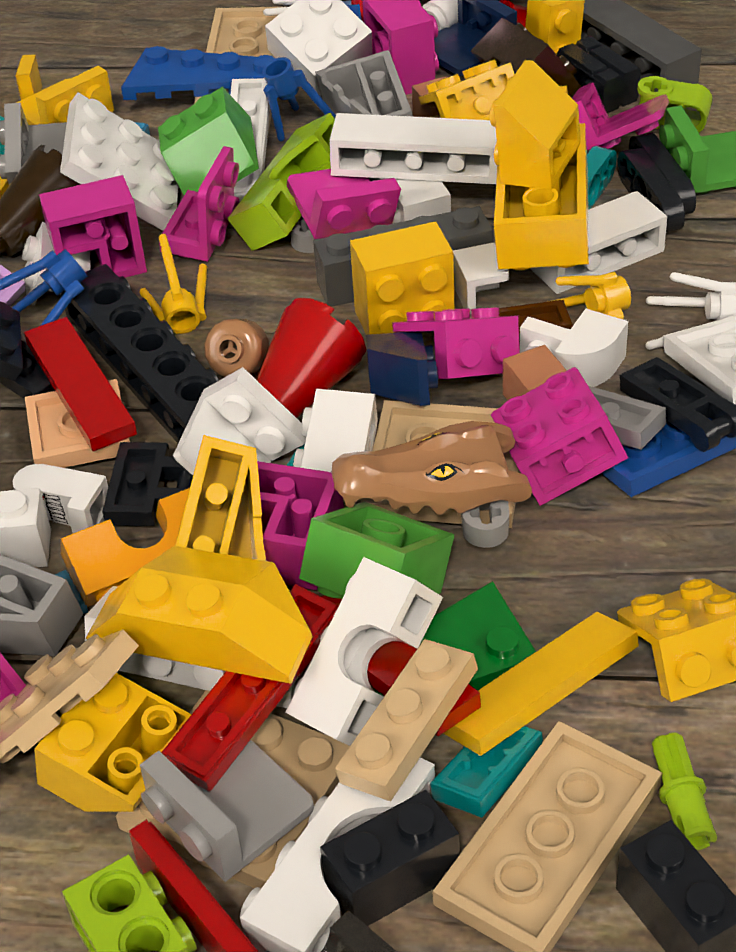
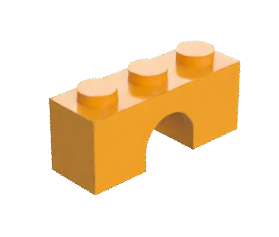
[60,488,190,607]

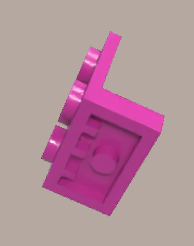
[491,367,628,506]

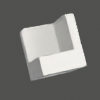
[453,243,509,314]

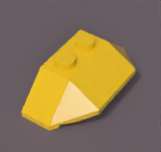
[86,546,312,684]

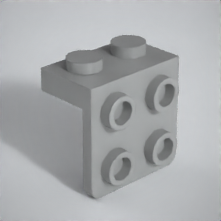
[0,103,67,185]
[140,740,314,882]

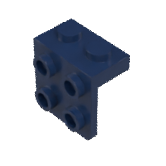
[434,0,518,76]

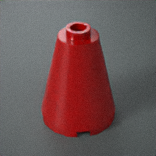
[257,298,367,418]

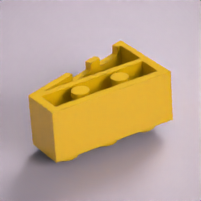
[175,435,266,561]

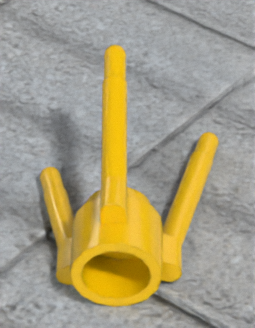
[139,234,207,334]
[547,272,631,319]

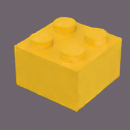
[350,221,454,335]

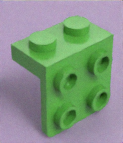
[659,105,736,193]

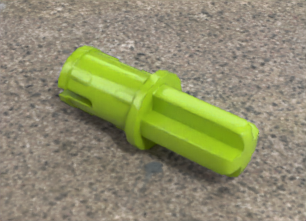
[652,732,717,850]

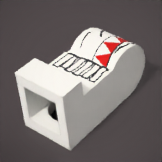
[12,464,108,533]

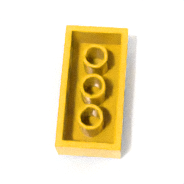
[494,123,589,270]

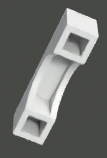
[240,758,435,952]

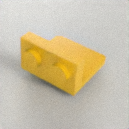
[525,0,585,55]
[16,66,114,125]
[617,579,736,702]

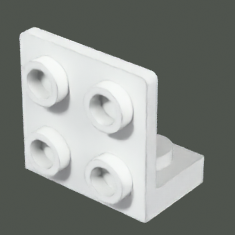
[173,367,306,475]

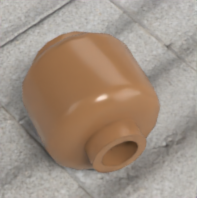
[204,319,269,377]

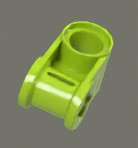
[637,76,713,133]

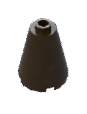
[0,145,81,257]

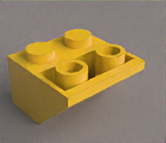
[490,60,580,190]
[34,673,191,812]

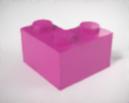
[39,175,147,278]
[257,461,344,590]

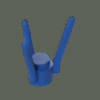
[262,57,336,142]
[0,249,88,326]

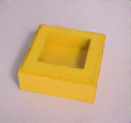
[15,55,42,100]

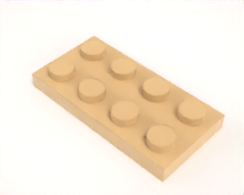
[433,721,662,952]

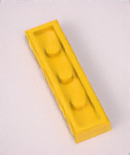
[443,612,639,756]

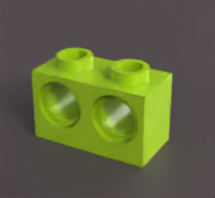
[62,854,197,952]

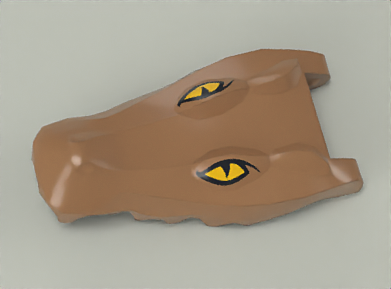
[331,421,532,515]

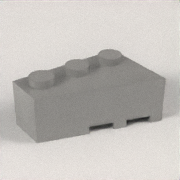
[315,50,413,117]
[0,554,83,656]

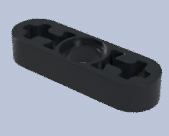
[629,132,696,215]
[617,147,685,232]

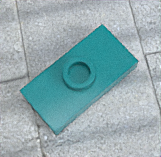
[430,726,543,818]

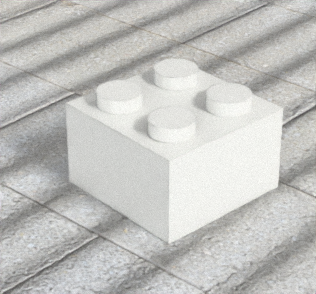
[265,0,372,96]

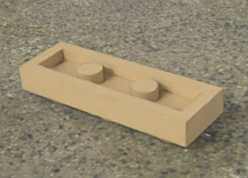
[335,639,478,802]

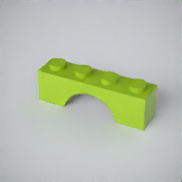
[227,113,335,251]

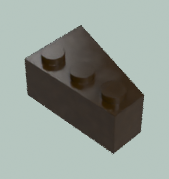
[471,18,581,98]

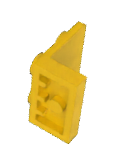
[418,59,515,120]

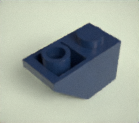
[366,331,438,406]

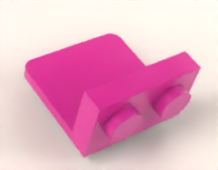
[572,82,669,150]
[159,146,240,262]
[287,169,401,239]
[392,307,520,379]

